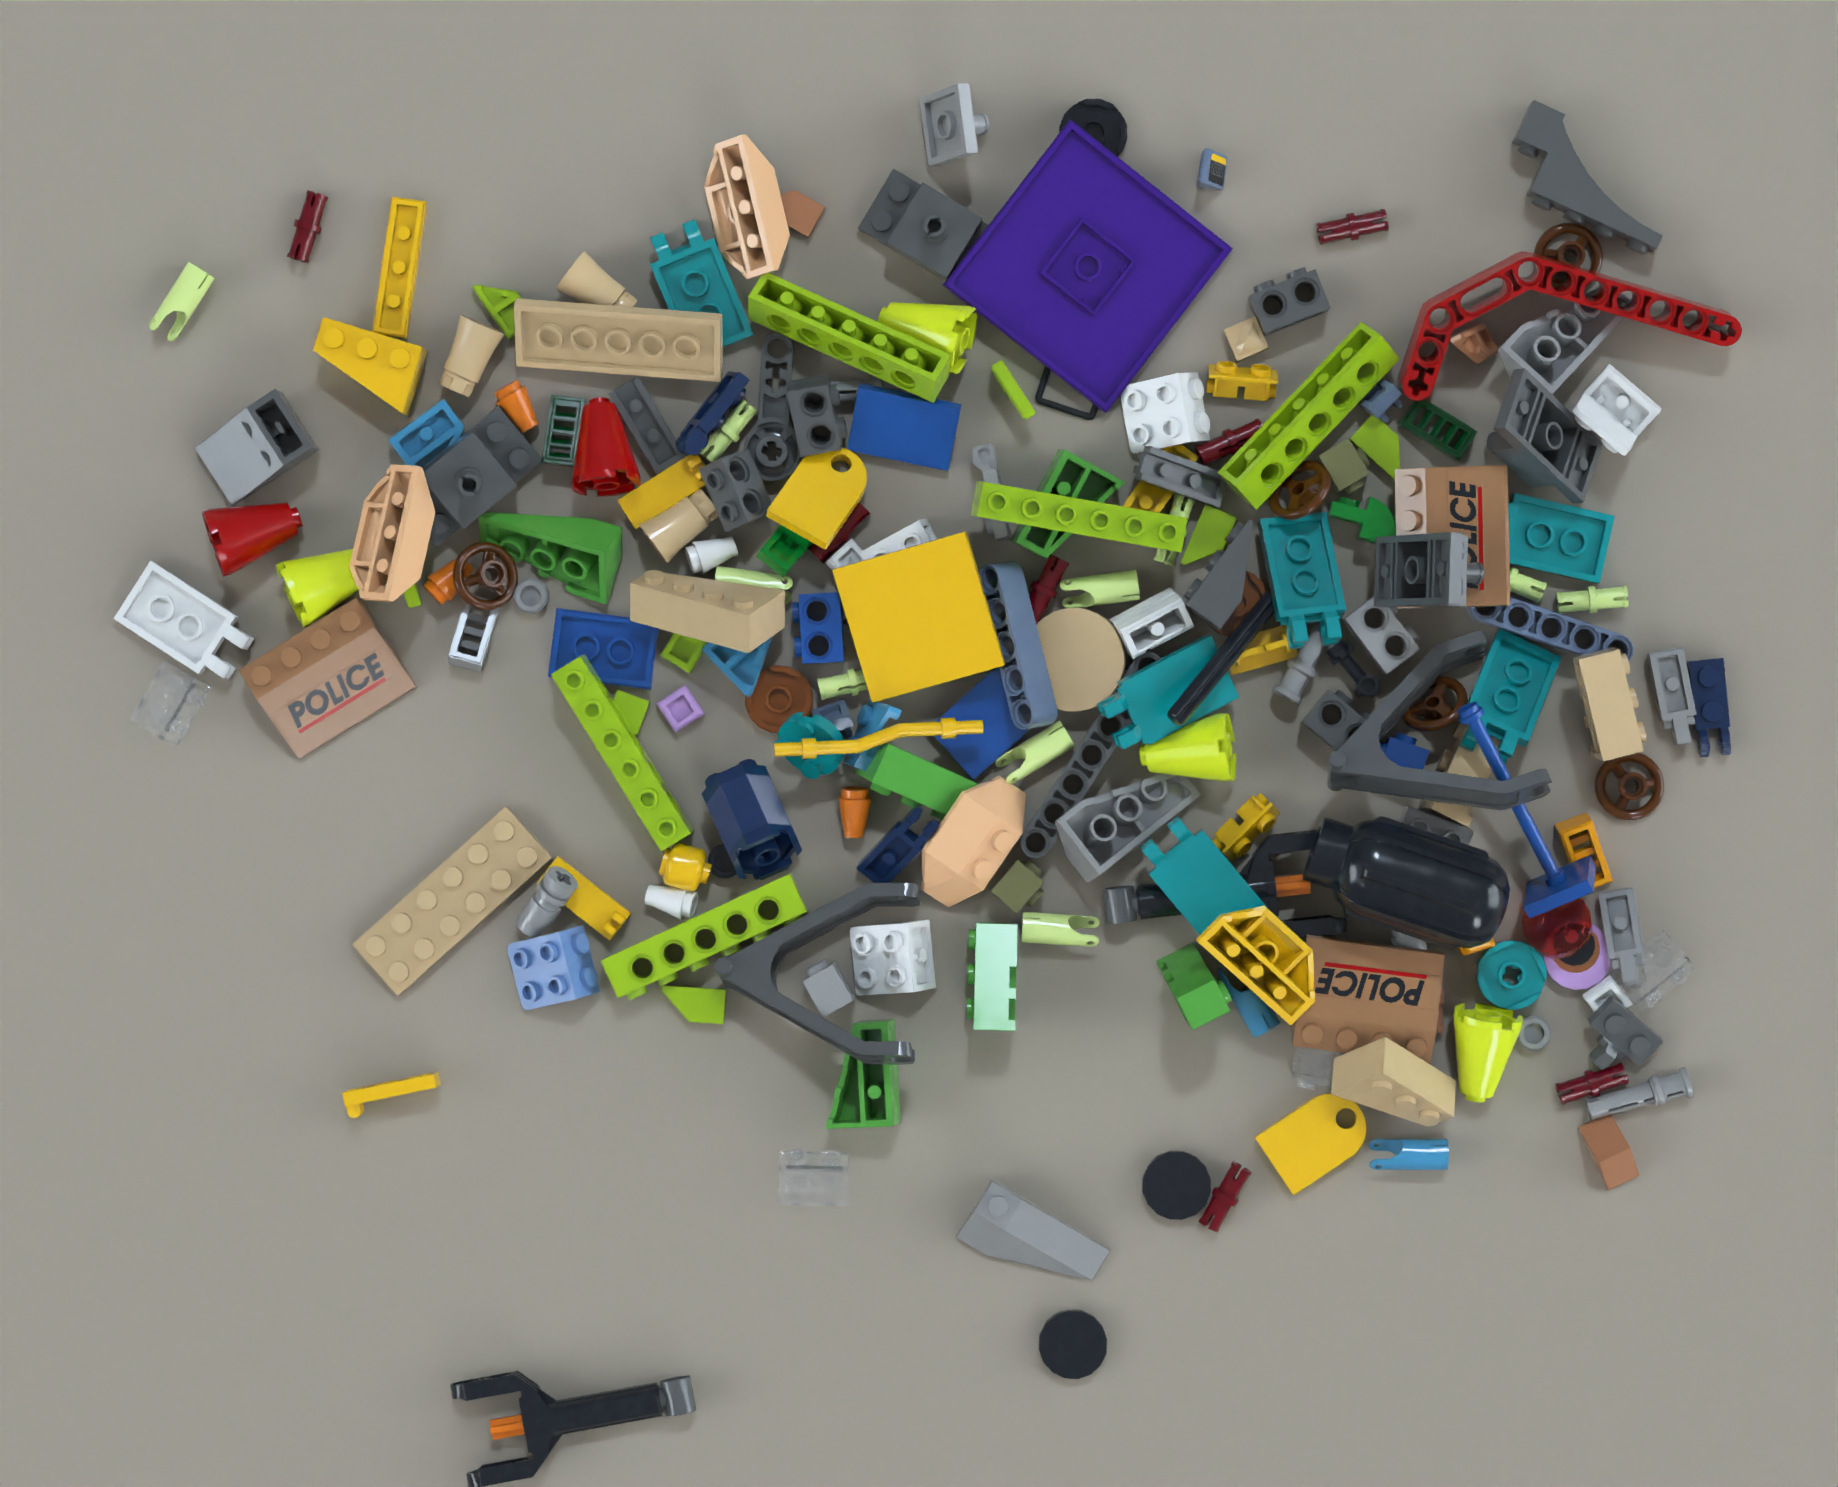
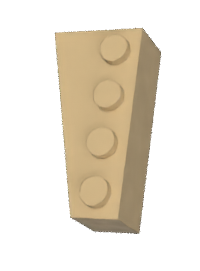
[630,570,785,653]

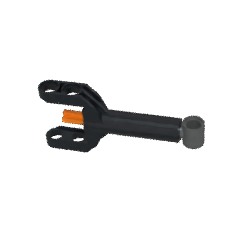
[1103,829,1348,938]
[450,1371,696,1487]

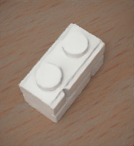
[1109,587,1194,659]

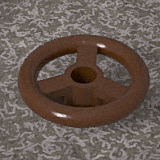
[1534,223,1603,287]
[1269,461,1331,520]
[453,542,518,610]
[1402,676,1468,732]
[1595,753,1664,820]

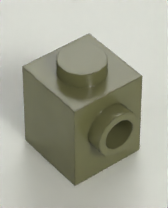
[1316,438,1370,495]
[991,858,1045,913]

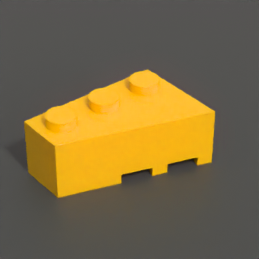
[313,317,428,416]

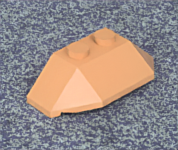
[704,134,790,279]
[349,464,435,602]
[921,775,1026,907]

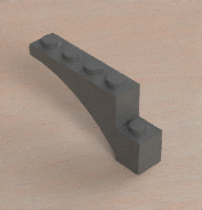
[1512,100,1663,254]

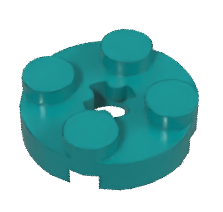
[776,712,845,779]
[1476,940,1547,1010]

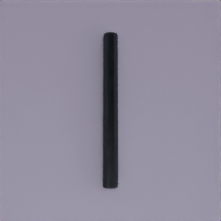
[1167,587,1275,726]

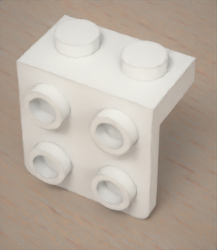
[1572,364,1662,456]
[1120,372,1210,454]

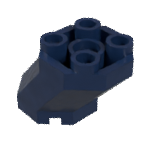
[702,759,802,880]

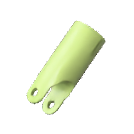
[149,261,215,341]
[715,566,793,604]
[1060,569,1140,608]
[995,720,1075,784]
[1021,912,1100,947]

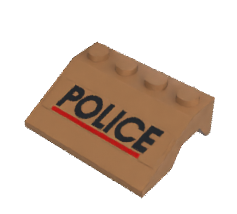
[1395,465,1510,609]
[239,597,417,759]
[1291,934,1445,1064]

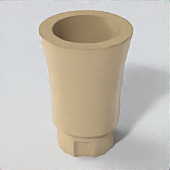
[556,251,638,307]
[439,315,505,397]
[638,489,718,564]

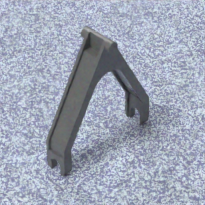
[1327,631,1552,811]
[714,883,921,1065]

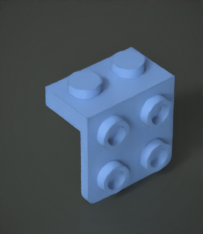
[507,925,601,1010]

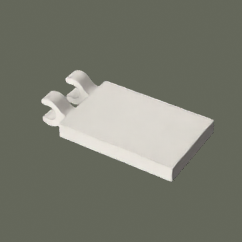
[113,561,255,679]

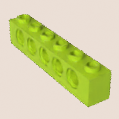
[748,273,951,403]
[1217,322,1400,510]
[971,481,1188,553]
[551,653,694,852]
[601,873,808,1001]

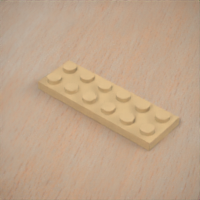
[514,298,723,382]
[352,806,553,996]

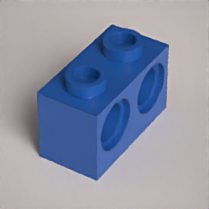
[792,592,845,664]

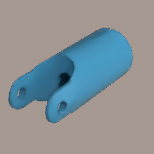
[1218,968,1280,1038]
[1368,1139,1449,1170]

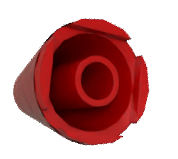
[571,397,641,497]
[202,502,303,576]

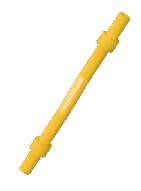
[773,718,983,759]

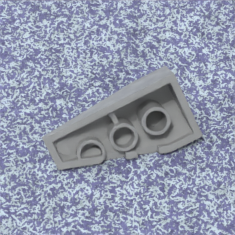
[1498,287,1631,395]
[1055,774,1200,883]
[956,1178,1110,1280]

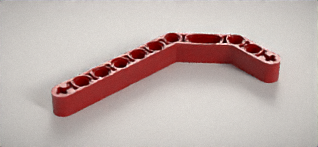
[1398,251,1742,401]

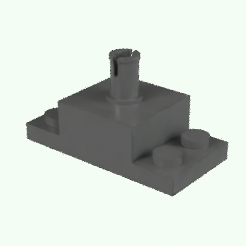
[858,168,988,281]
[1487,368,1603,503]
[422,406,542,547]
[1374,532,1484,608]

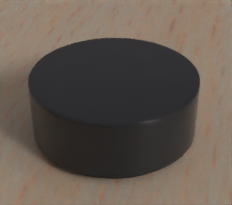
[708,844,737,879]

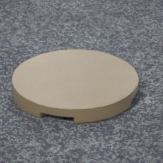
[1037,608,1126,712]

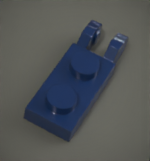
[675,371,750,456]
[1687,658,1731,757]
[856,805,940,883]

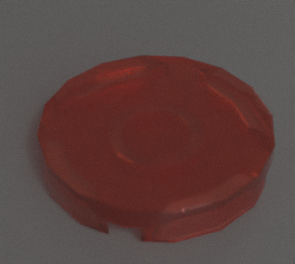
[1522,898,1593,959]

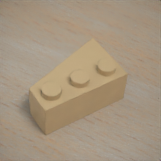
[1573,647,1647,761]
[1423,722,1500,827]
[1331,1037,1456,1127]

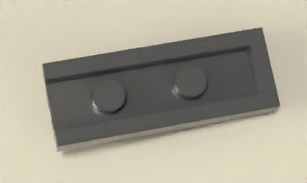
[608,376,686,474]
[1133,446,1227,508]

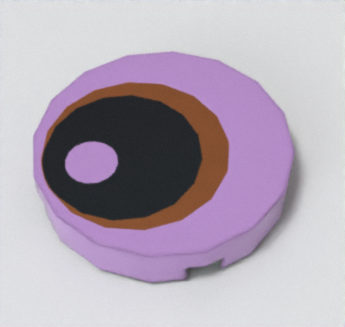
[1542,920,1611,990]

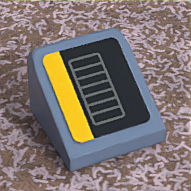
[1197,148,1228,190]

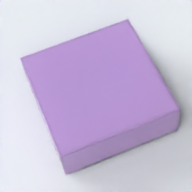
[656,685,705,733]

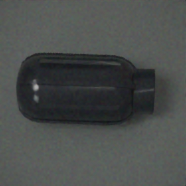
[1302,816,1510,950]

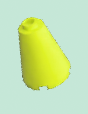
[878,302,978,375]
[275,549,359,628]
[1139,713,1237,782]
[1453,1003,1523,1103]

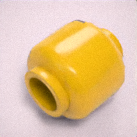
[659,843,712,892]

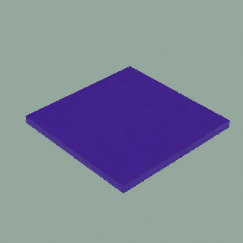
[942,120,1233,413]

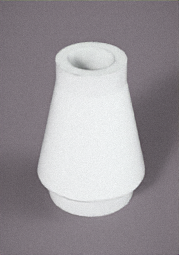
[685,536,738,574]
[645,884,698,920]

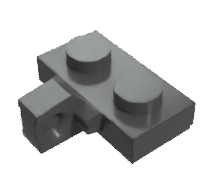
[1587,996,1663,1070]

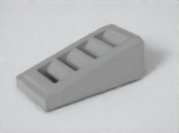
[448,594,499,672]

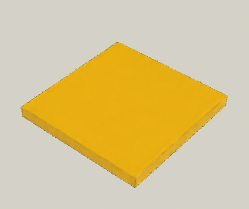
[832,531,1006,703]

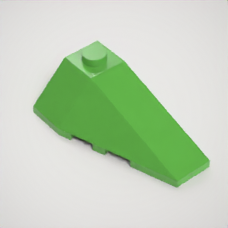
[478,512,623,604]

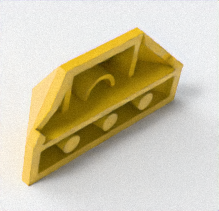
[1196,905,1315,1026]

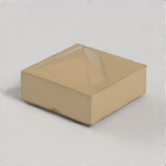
[1223,316,1269,362]

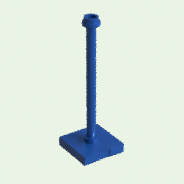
[1457,702,1596,919]

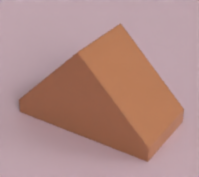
[1578,1114,1639,1190]

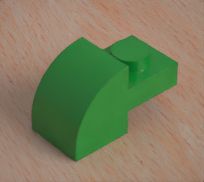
[1327,497,1396,544]
[756,525,812,578]

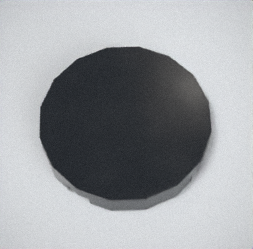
[1059,99,1127,157]
[1142,1151,1211,1220]
[1039,1309,1107,1379]

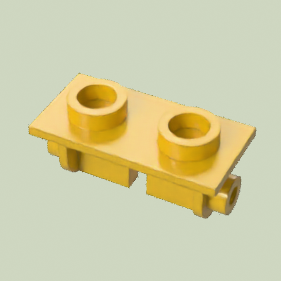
[1206,361,1278,402]
[1222,625,1297,675]
[1212,793,1280,862]

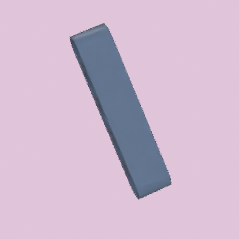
[978,561,1058,730]
[1466,597,1634,661]

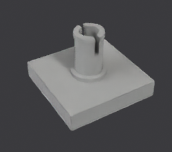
[920,83,989,167]

